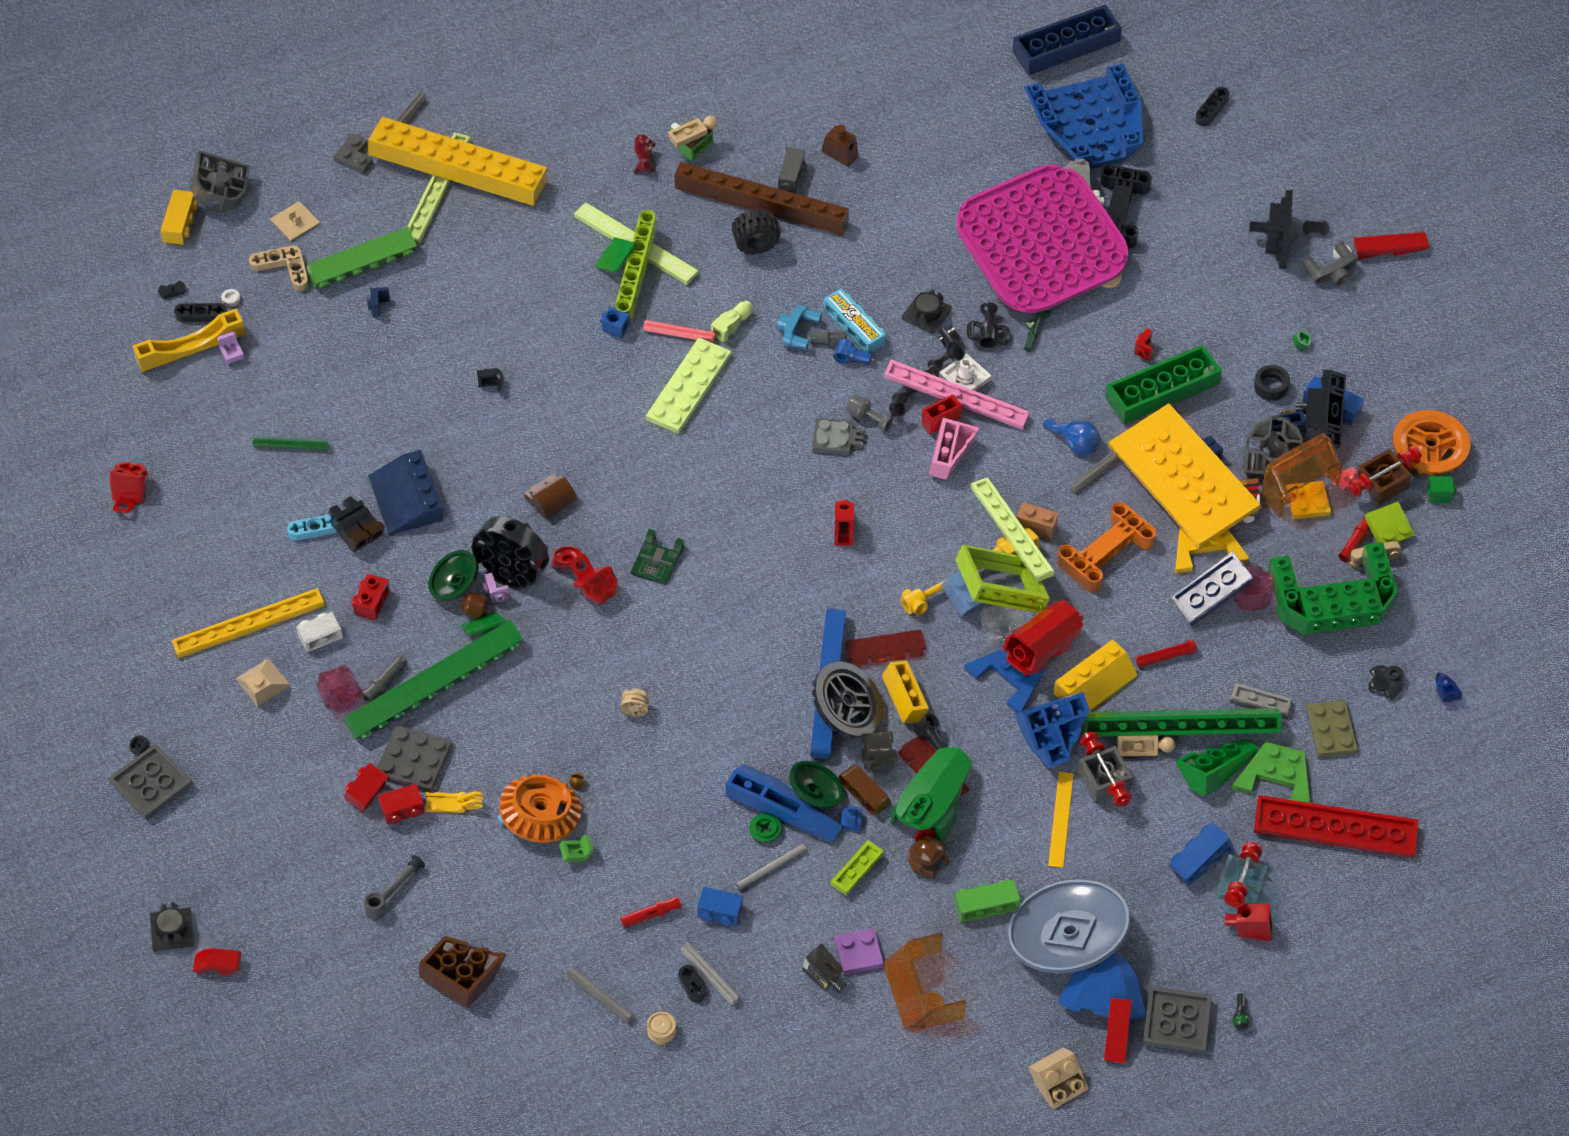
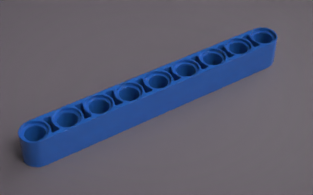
[810,608,846,759]

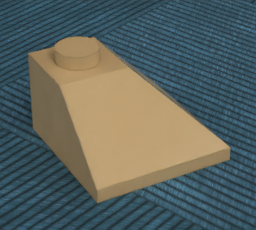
[236,658,290,706]

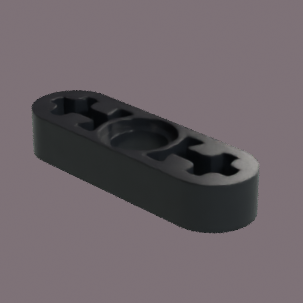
[1195,87,1230,126]
[174,303,227,322]

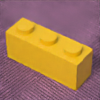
[160,190,198,245]
[882,660,929,724]

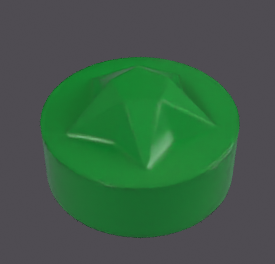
[1292,331,1312,350]

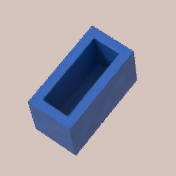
[697,887,743,926]

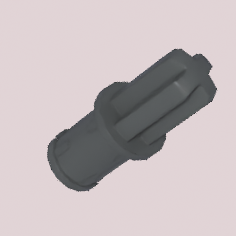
[810,330,847,345]

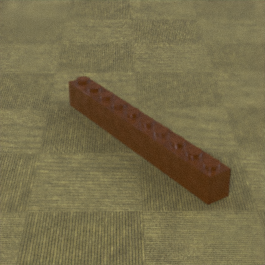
[674,162,849,235]

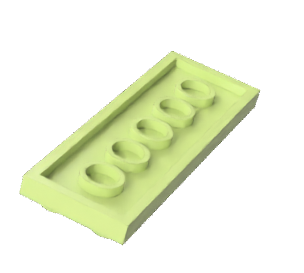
[646,338,731,434]

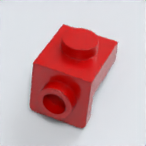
[1134,328,1154,361]

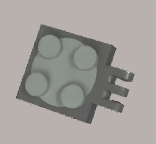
[812,418,865,455]

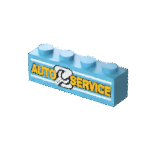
[824,289,886,354]

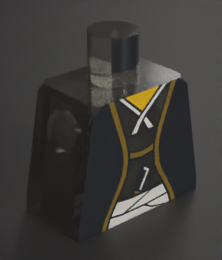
[802,943,847,993]

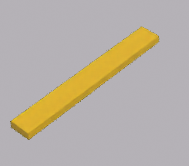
[171,588,325,659]

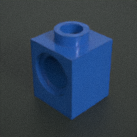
[600,307,630,338]

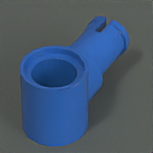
[833,339,872,365]

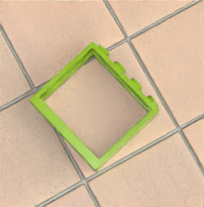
[955,545,1050,613]

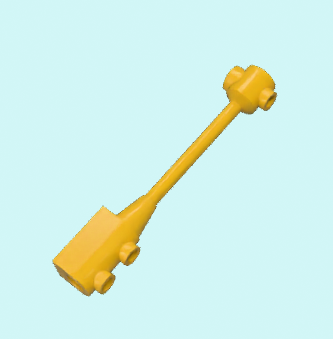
[900,528,1040,616]

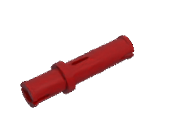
[1338,517,1370,562]
[620,896,682,929]

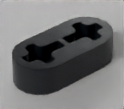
[678,965,706,1002]

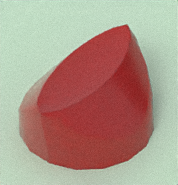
[551,546,585,570]

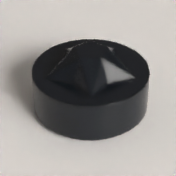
[129,735,150,756]

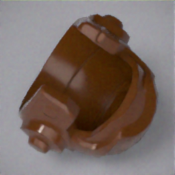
[907,836,949,879]

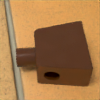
[821,124,859,167]

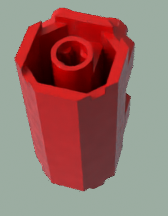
[1003,600,1084,676]

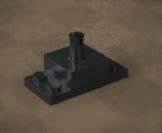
[1249,190,1293,269]
[1295,370,1346,449]

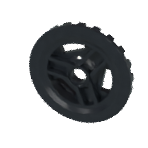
[812,661,883,739]

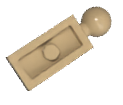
[668,116,718,148]
[1118,735,1175,756]

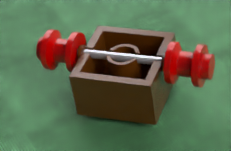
[1348,446,1422,505]

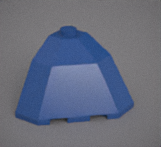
[1015,692,1090,768]
[1058,950,1146,1020]

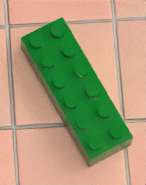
[1105,345,1222,424]

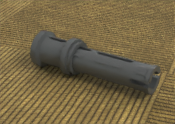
[360,655,408,704]

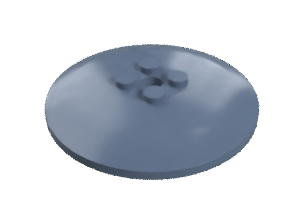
[1008,880,1130,973]

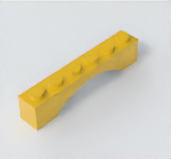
[132,308,246,372]

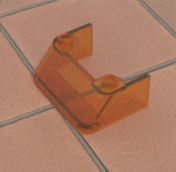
[1261,433,1343,518]
[884,932,966,1031]

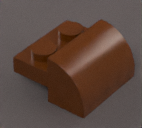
[523,474,577,519]

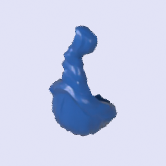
[1043,418,1101,455]

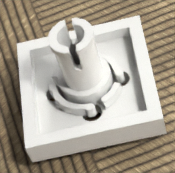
[939,353,991,391]

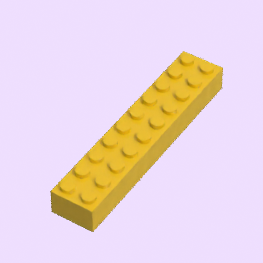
[368,117,547,206]

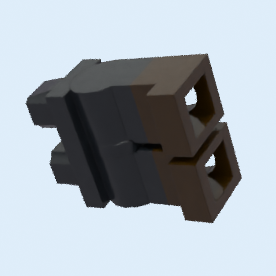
[328,496,385,553]

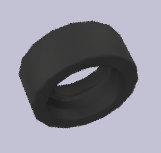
[1254,365,1290,401]

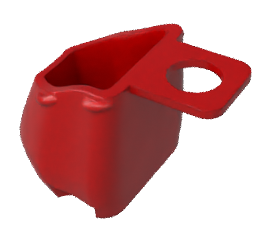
[109,462,148,513]
[570,554,618,604]

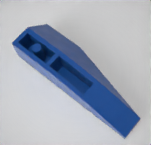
[726,764,842,844]

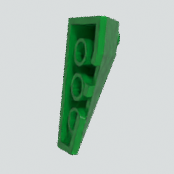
[1176,739,1259,796]

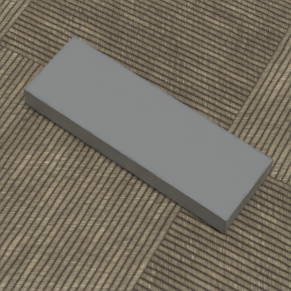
[1230,683,1293,718]

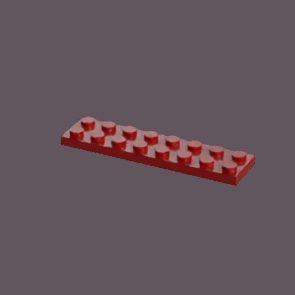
[1253,795,1418,858]

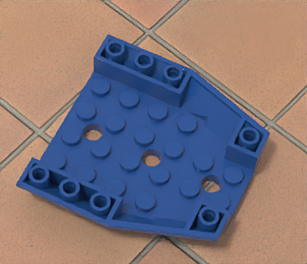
[1024,63,1143,169]

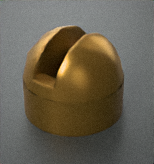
[569,772,585,790]

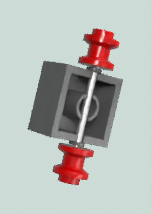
[1078,732,1133,807]

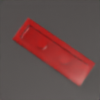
[1104,998,1132,1063]

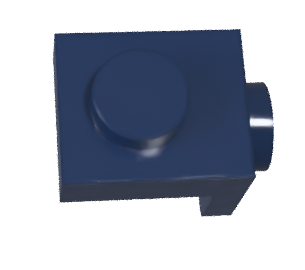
[367,287,390,317]

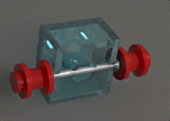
[1215,842,1268,908]

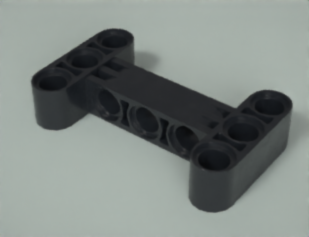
[1100,164,1152,248]

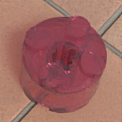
[1233,566,1274,611]
[317,665,362,712]

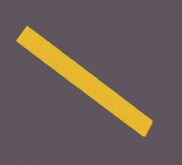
[1048,772,1074,868]

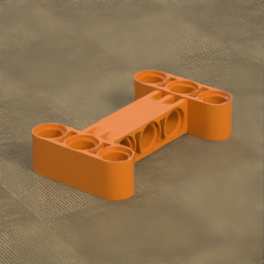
[1057,502,1156,593]

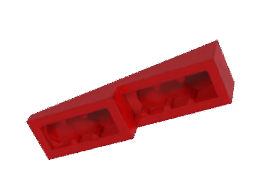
[1353,232,1430,260]

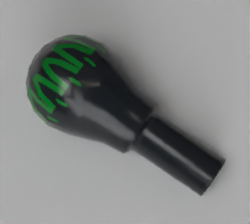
[1232,993,1251,1030]

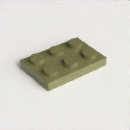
[1306,700,1357,758]

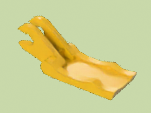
[424,791,484,813]

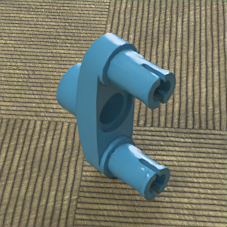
[777,305,822,351]

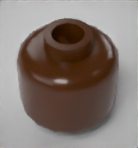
[460,592,490,619]

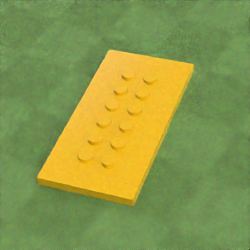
[1108,404,1261,548]

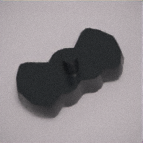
[1302,220,1330,236]
[158,281,186,299]

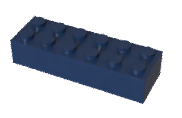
[1012,4,1122,75]

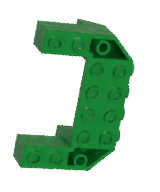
[1268,542,1398,635]

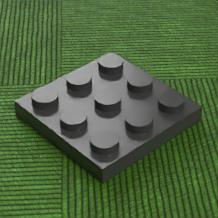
[377,725,452,793]
[108,743,193,820]
[1143,986,1212,1054]

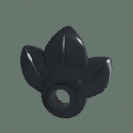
[1368,665,1404,701]

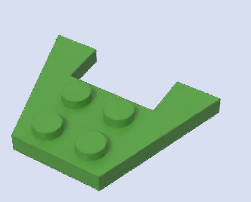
[1232,742,1310,803]

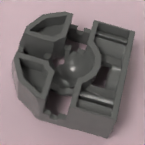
[191,150,250,211]
[1243,416,1304,477]

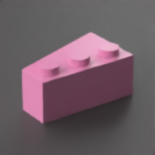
[928,418,979,480]

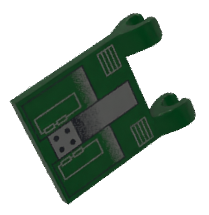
[630,529,684,585]

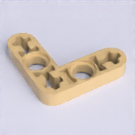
[249,246,308,291]

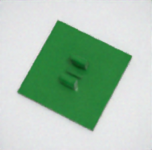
[595,237,637,273]
[460,611,506,636]

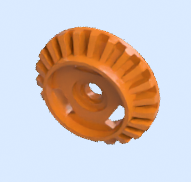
[1392,410,1470,476]
[499,774,581,843]

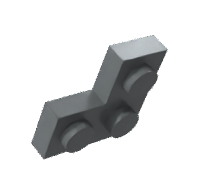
[333,133,373,174]

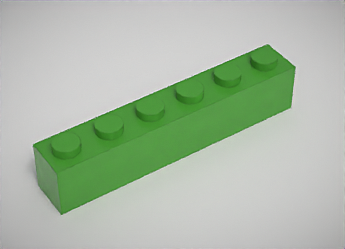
[306,227,417,288]

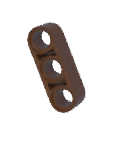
[838,764,891,816]

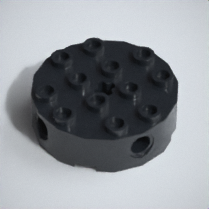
[471,515,550,589]

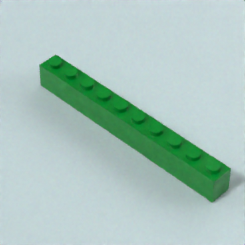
[343,620,523,740]
[1081,708,1281,737]

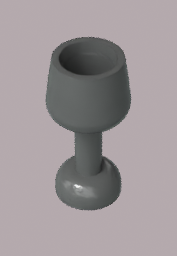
[846,395,894,432]

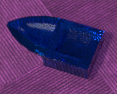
[1435,672,1462,702]

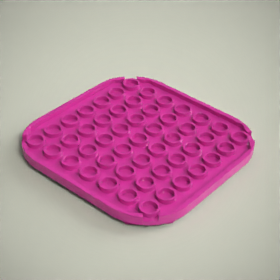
[956,165,1128,313]

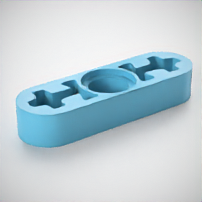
[287,515,338,540]

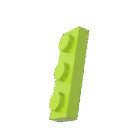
[831,840,884,896]

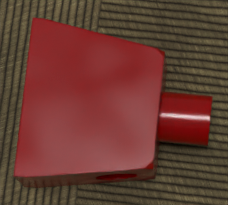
[834,499,854,546]
[1225,904,1273,941]

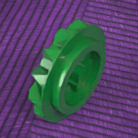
[749,814,781,843]

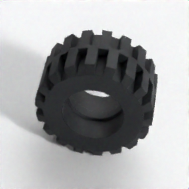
[731,208,780,255]

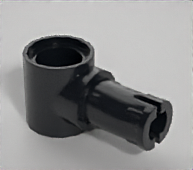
[914,713,948,751]

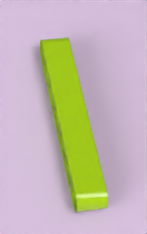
[615,210,657,320]

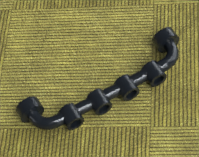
[889,346,965,417]

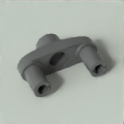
[1304,242,1358,285]

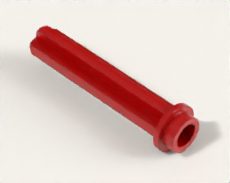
[1136,639,1197,667]

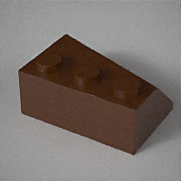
[419,936,506,1008]

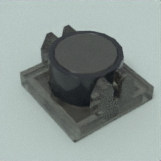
[902,289,952,335]
[150,902,194,952]

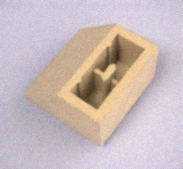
[1028,1048,1088,1109]

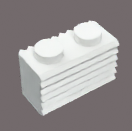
[296,612,343,653]

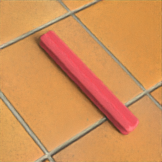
[643,320,715,343]

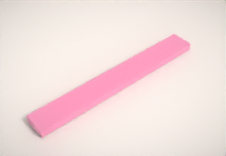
[884,359,1030,430]

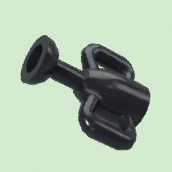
[967,302,1010,348]

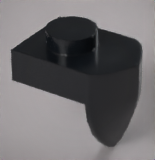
[477,368,504,392]

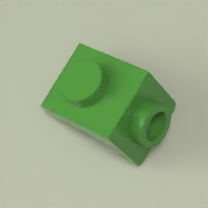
[559,835,593,862]

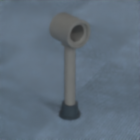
[364,855,425,920]

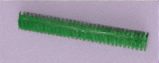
[252,436,329,451]

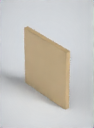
[270,201,320,241]

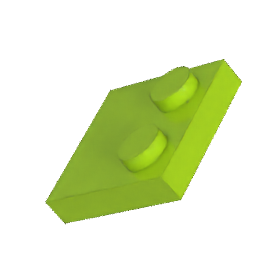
[1364,502,1415,543]

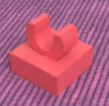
[1335,467,1359,491]

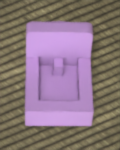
[217,332,244,364]
[482,573,510,603]

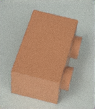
[1016,502,1059,541]

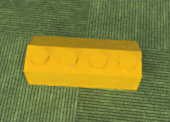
[1054,639,1138,712]

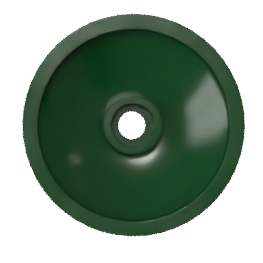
[428,550,479,602]
[789,761,844,809]

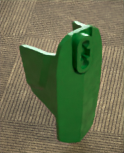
[890,747,972,843]

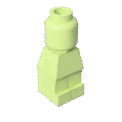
[711,301,753,343]

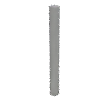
[736,843,807,890]

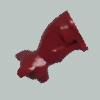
[633,134,656,174]

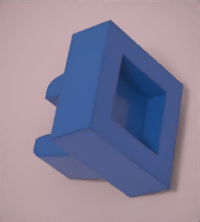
[841,806,863,831]

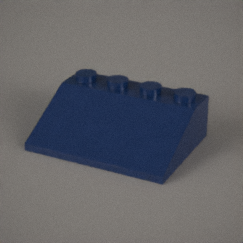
[368,449,444,536]

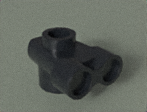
[938,326,960,349]

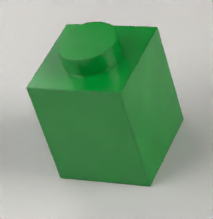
[1427,476,1457,503]

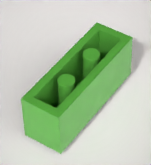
[954,879,1020,923]

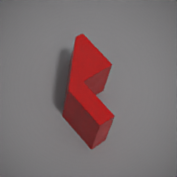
[193,948,242,976]

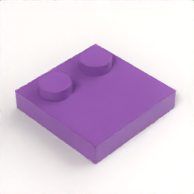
[834,928,883,975]

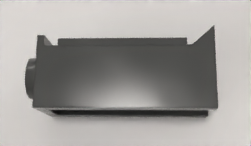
[778,146,805,193]

